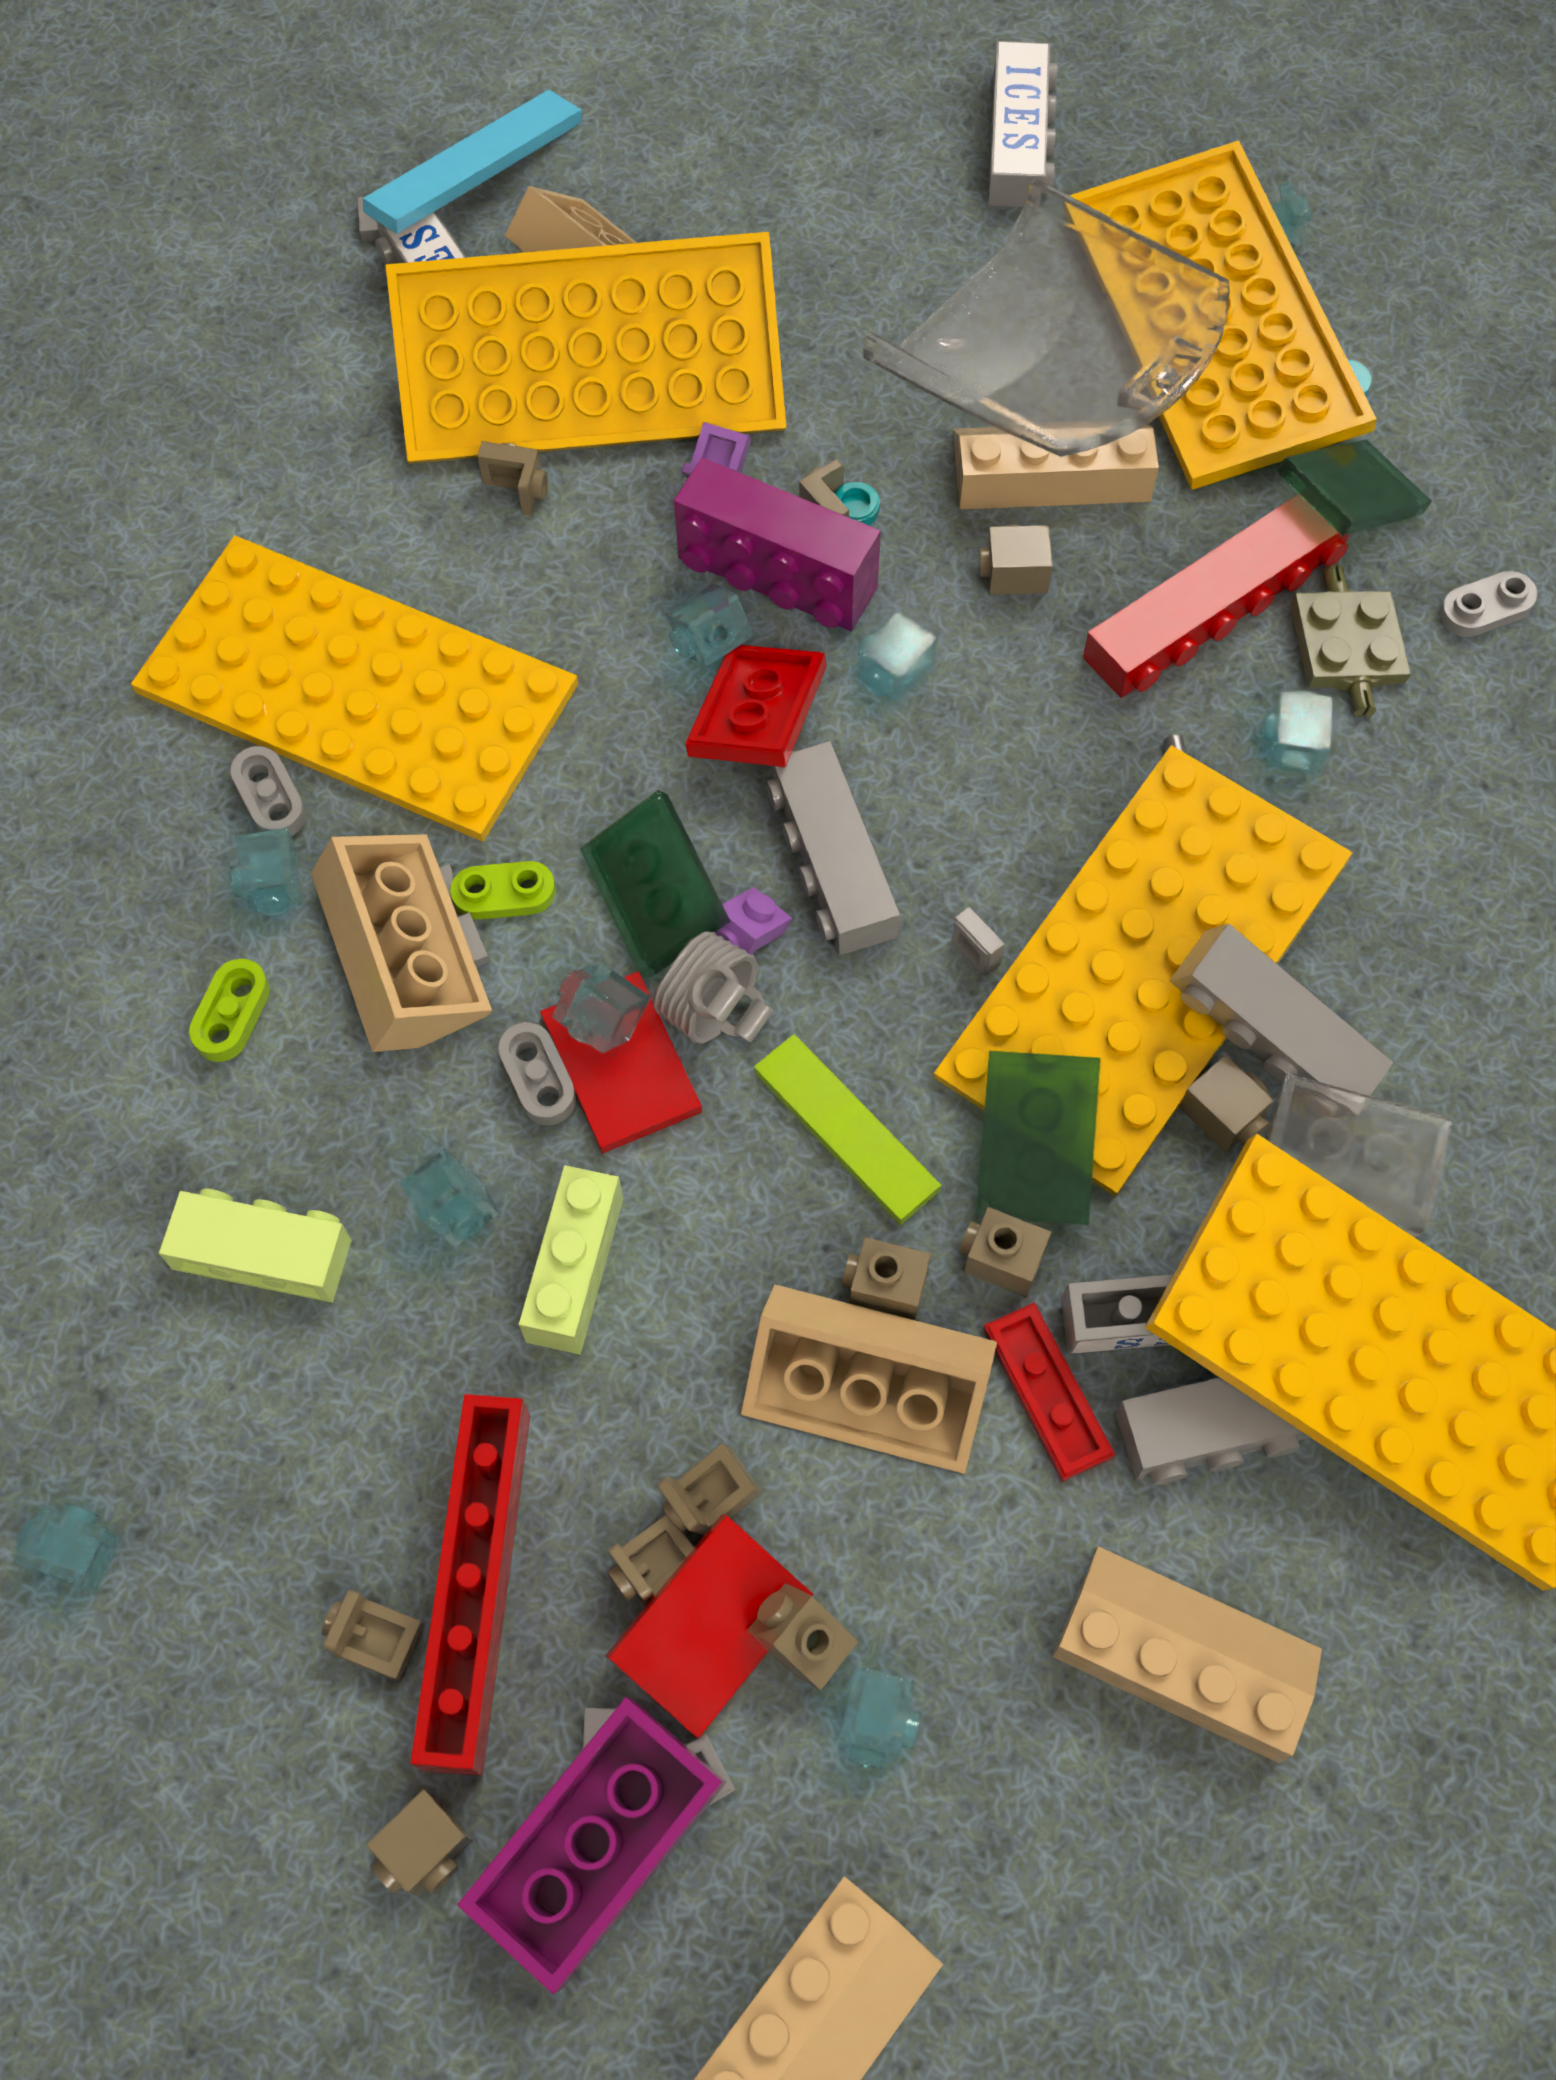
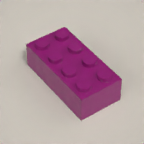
[674,457,881,632]
[457,1697,726,1995]

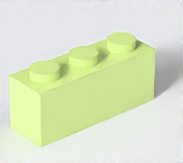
[519,1165,623,1355]
[159,1189,352,1303]

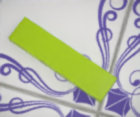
[754,1034,942,1225]

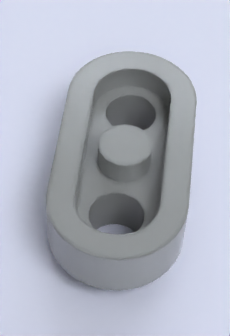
[1440,571,1537,637]
[230,746,306,840]
[498,1022,576,1125]

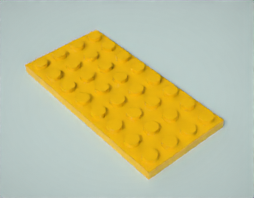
[1066,140,1377,490]
[385,232,787,464]
[131,535,578,842]
[934,745,1353,1197]
[1145,1134,1556,1591]

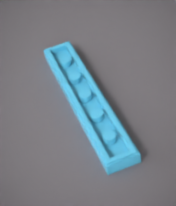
[363,90,582,234]

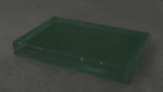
[1277,439,1432,536]
[580,790,730,978]
[976,1051,1102,1226]

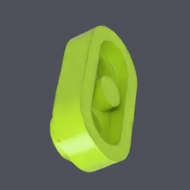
[450,861,556,920]
[189,959,270,1062]

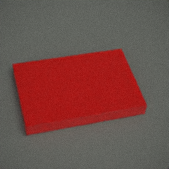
[685,644,827,767]
[540,971,702,1154]
[605,1514,814,1739]

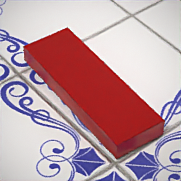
[983,1302,1115,1482]

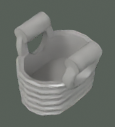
[653,931,774,1044]

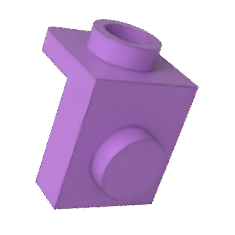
[681,422,752,479]
[706,887,792,955]

